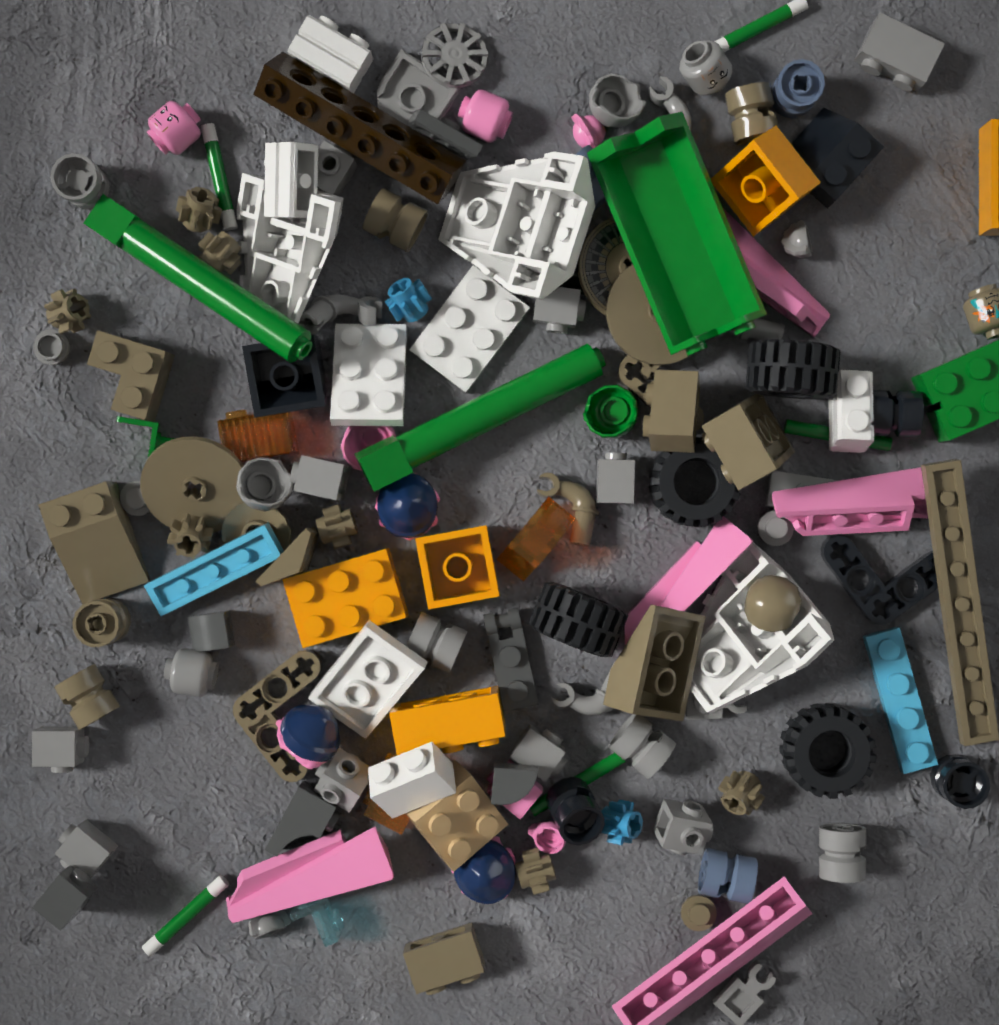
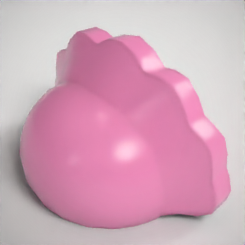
[571,114,606,149]
[528,821,566,854]

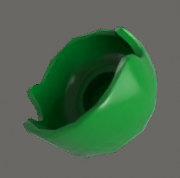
[583,385,639,439]

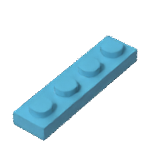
[144,522,284,616]
[863,627,938,774]

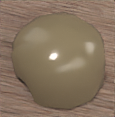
[744,575,802,632]

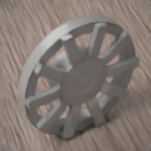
[421,23,488,88]

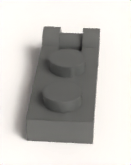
[483,607,539,712]

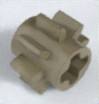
[176,187,222,232]
[198,231,242,275]
[44,289,91,334]
[316,504,358,549]
[167,513,214,559]
[718,771,765,815]
[515,848,557,895]

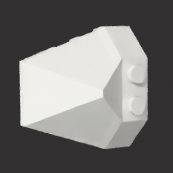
[438,152,595,300]
[237,173,344,323]
[690,542,834,714]

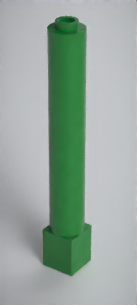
[83,194,312,363]
[354,344,606,492]

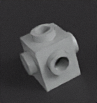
[313,748,370,813]
[653,799,713,855]

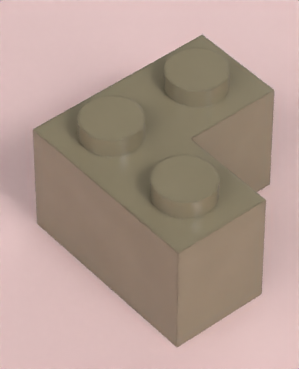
[87,330,175,422]

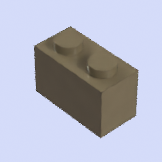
[643,370,700,453]
[403,922,485,995]

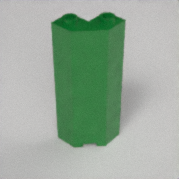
[587,112,767,356]

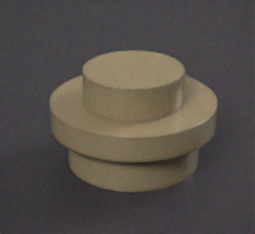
[681,895,717,931]

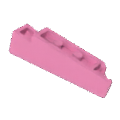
[722,207,830,337]
[772,467,928,536]
[624,516,753,645]
[226,827,394,923]

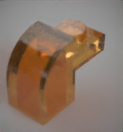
[497,496,576,582]

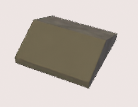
[255,527,319,586]

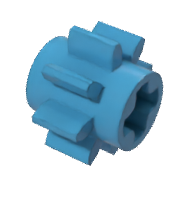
[385,278,432,322]
[601,799,643,846]

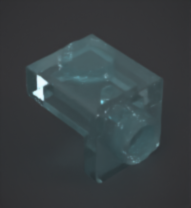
[289,898,344,947]

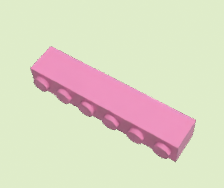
[612,877,813,1025]

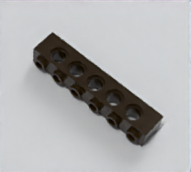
[253,52,466,205]

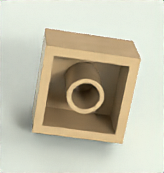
[405,760,508,872]

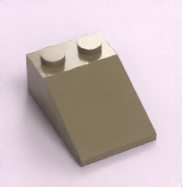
[702,394,795,490]
[38,481,150,604]
[603,605,706,721]

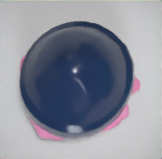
[375,472,440,540]
[275,705,340,769]
[451,836,516,904]

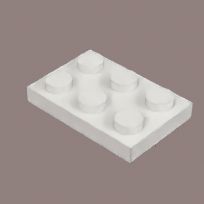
[409,265,530,393]
[330,324,407,426]
[308,620,428,739]

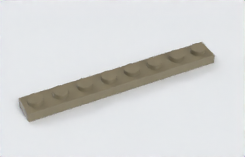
[921,459,999,746]

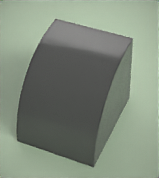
[188,610,235,652]
[491,762,538,805]

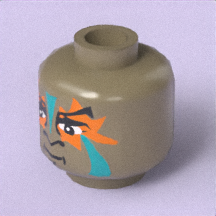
[963,284,999,340]

